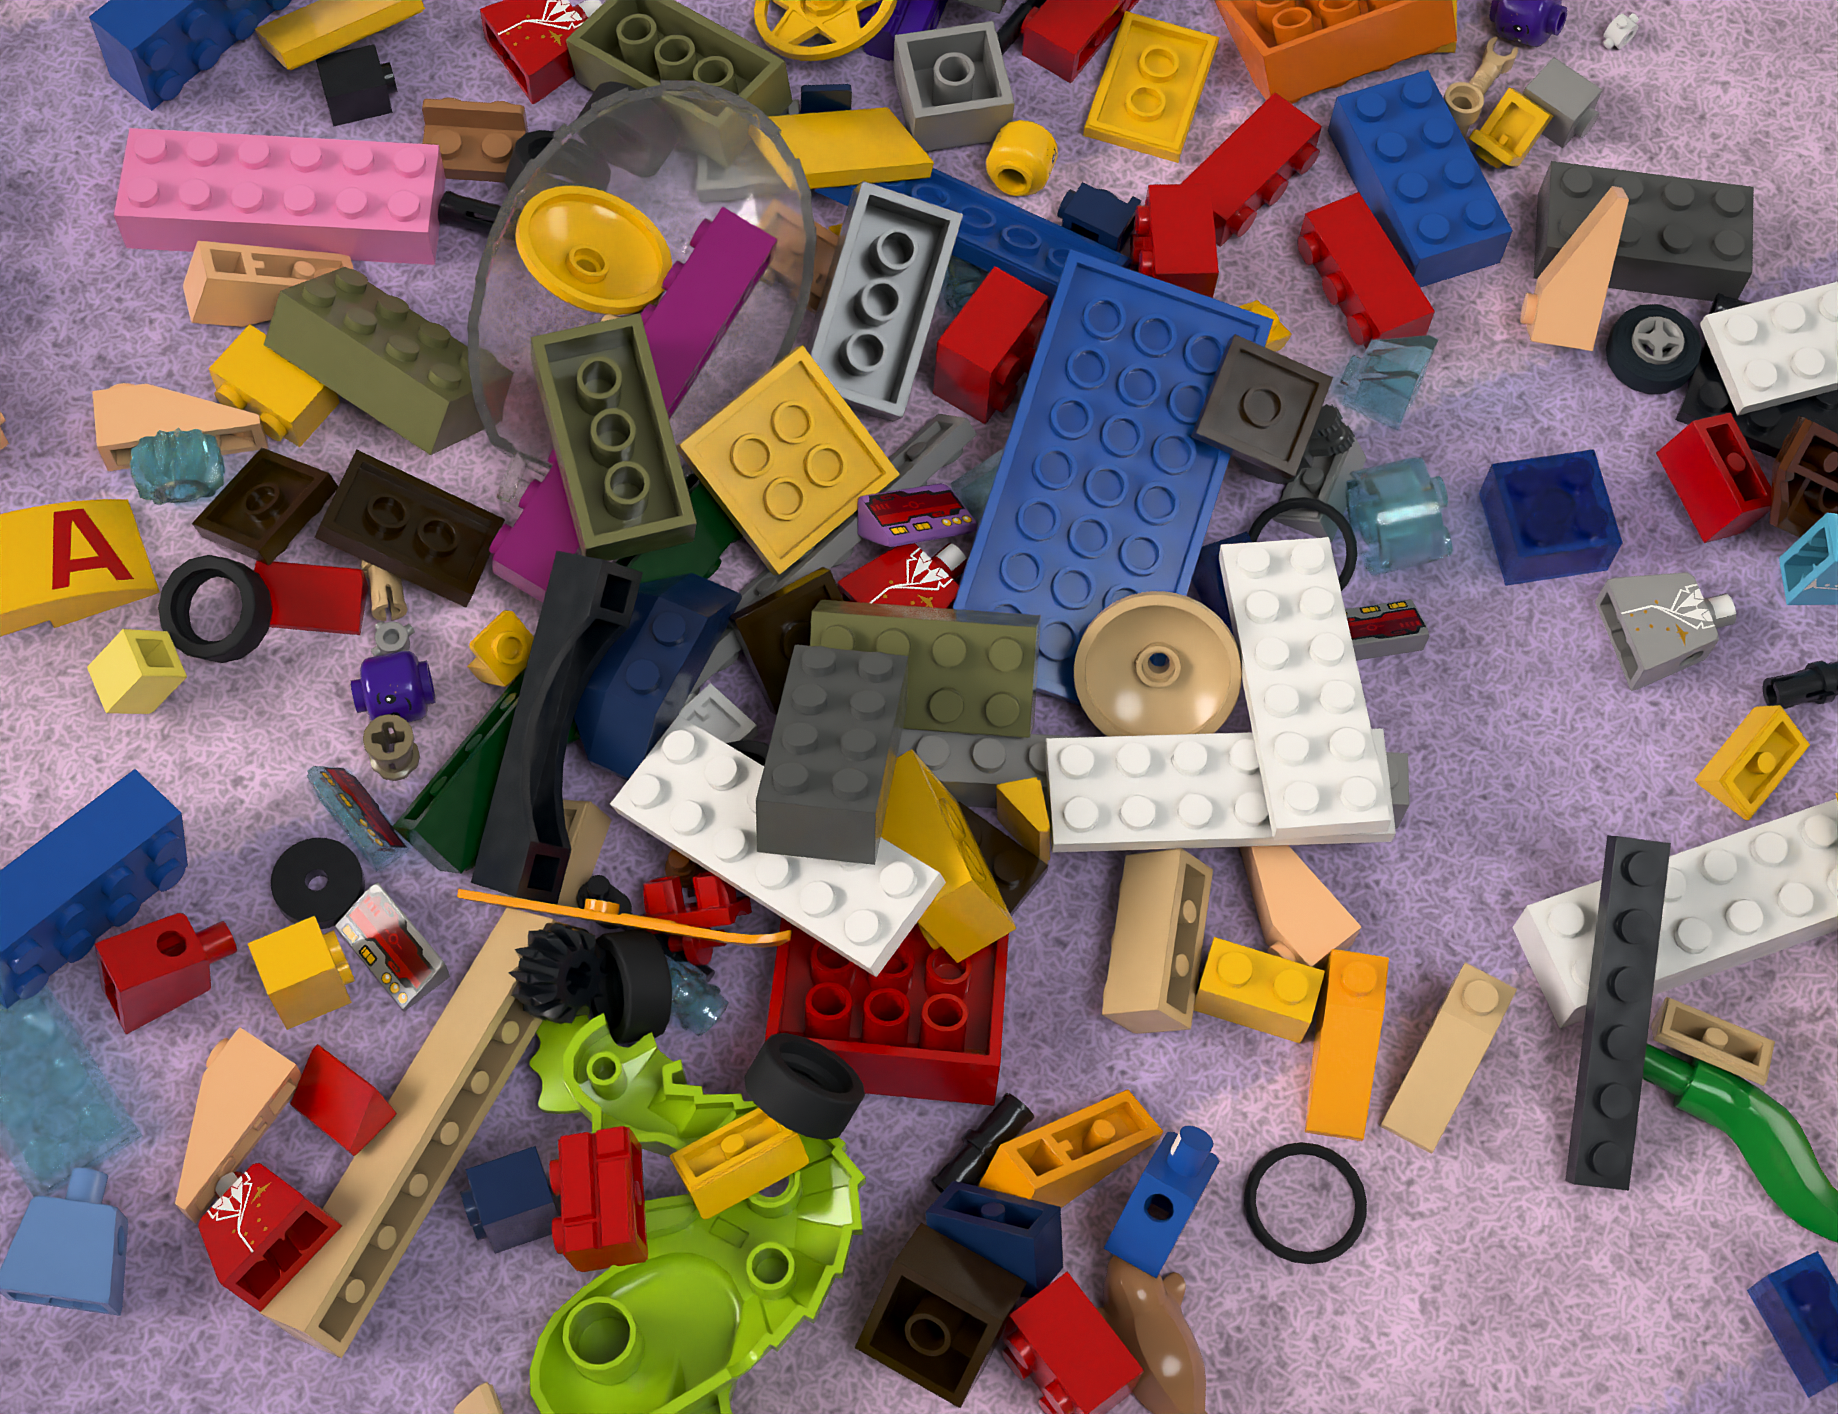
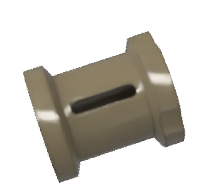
[363,714,420,781]

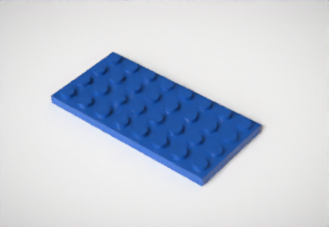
[951,249,1274,707]

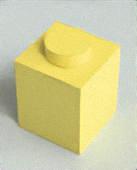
[87,629,187,714]

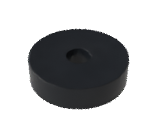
[271,838,365,929]

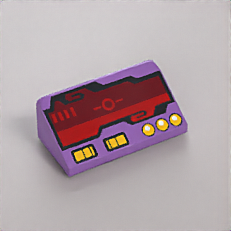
[858,483,977,547]

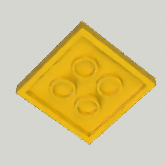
[676,345,900,575]

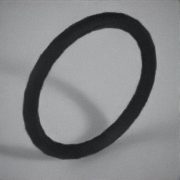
[1245,497,1358,591]
[1244,1142,1367,1264]

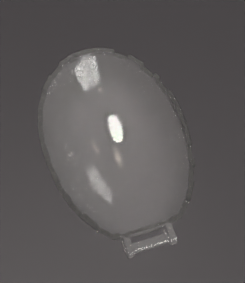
[467,80,817,503]

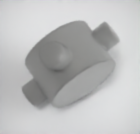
[371,621,415,656]

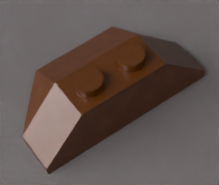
[1769,416,1838,538]

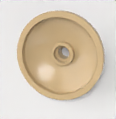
[1074,591,1242,737]

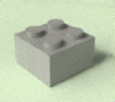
[893,21,1015,151]

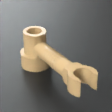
[1443,37,1518,138]

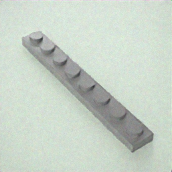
[690,413,977,695]

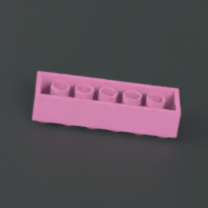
[114,128,446,265]

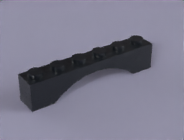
[471,551,643,905]

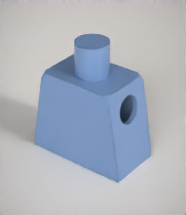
[0,1168,128,1316]

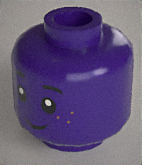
[1489,0,1568,47]
[351,651,436,722]

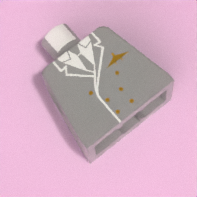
[1595,572,1736,691]

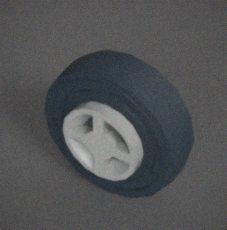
[1605,304,1702,394]

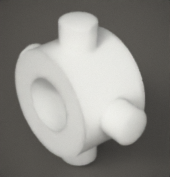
[1603,13,1639,49]

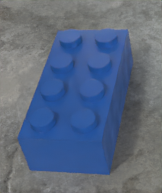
[89,0,292,111]
[1327,70,1513,288]
[0,769,188,1009]

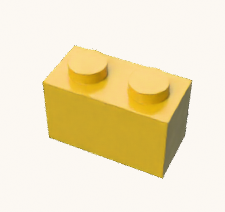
[209,324,340,448]
[247,916,355,1030]
[1194,937,1325,1043]

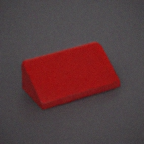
[254,561,369,635]
[290,1044,397,1156]

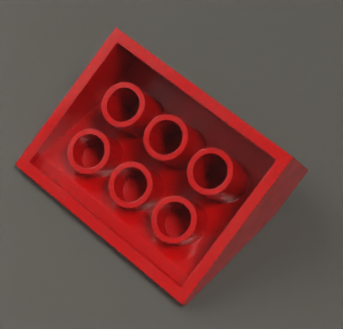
[765,917,1009,1106]

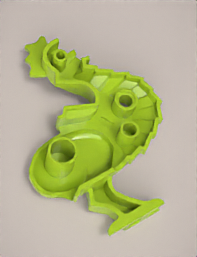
[529,1013,866,1414]

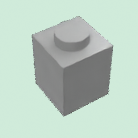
[1523,57,1602,148]

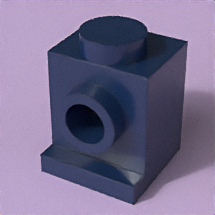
[1057,182,1142,253]

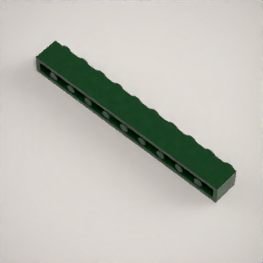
[392,468,743,874]

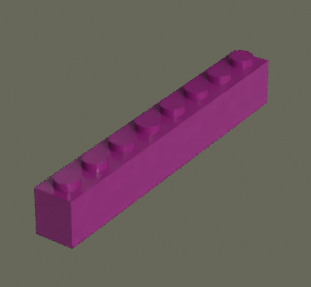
[489,206,778,603]

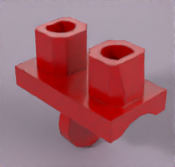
[635,871,752,966]

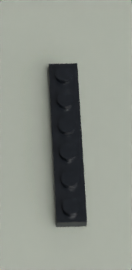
[1565,835,1671,1191]

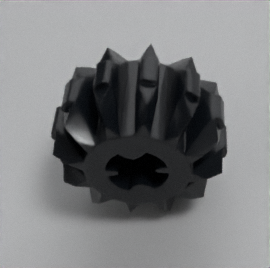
[508,922,609,1024]

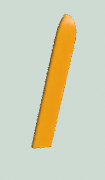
[457,889,792,948]

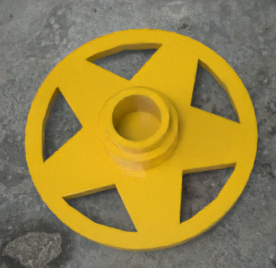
[754,0,898,61]

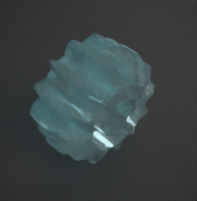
[130,427,225,506]

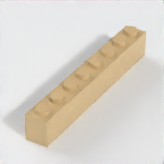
[259,907,556,1359]

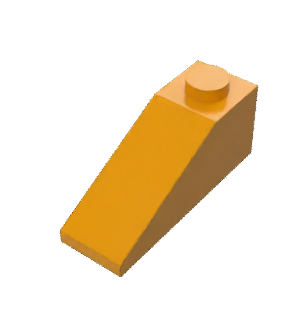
[1305,949,1389,1141]
[978,1089,1163,1208]

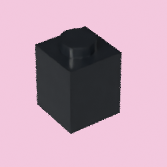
[316,44,398,127]

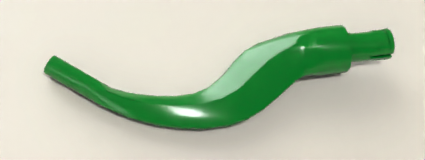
[1643,1043,1838,1243]

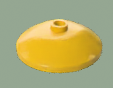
[515,186,672,315]

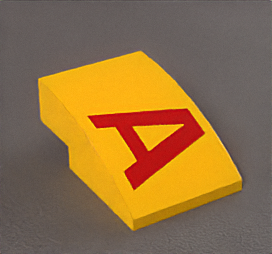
[0,499,160,637]

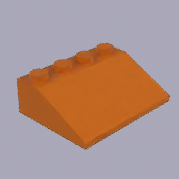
[1214,0,1457,104]

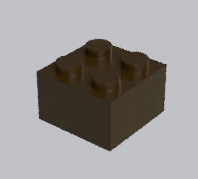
[854,1222,1027,1408]

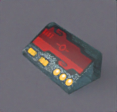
[307,766,411,872]

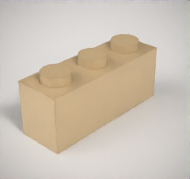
[1102,848,1213,1034]

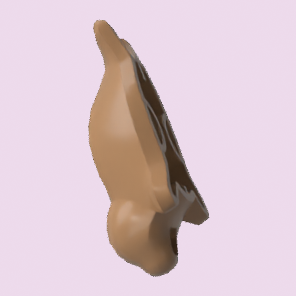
[1096,1255,1208,1414]

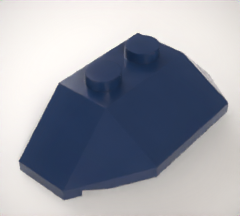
[574,573,742,781]

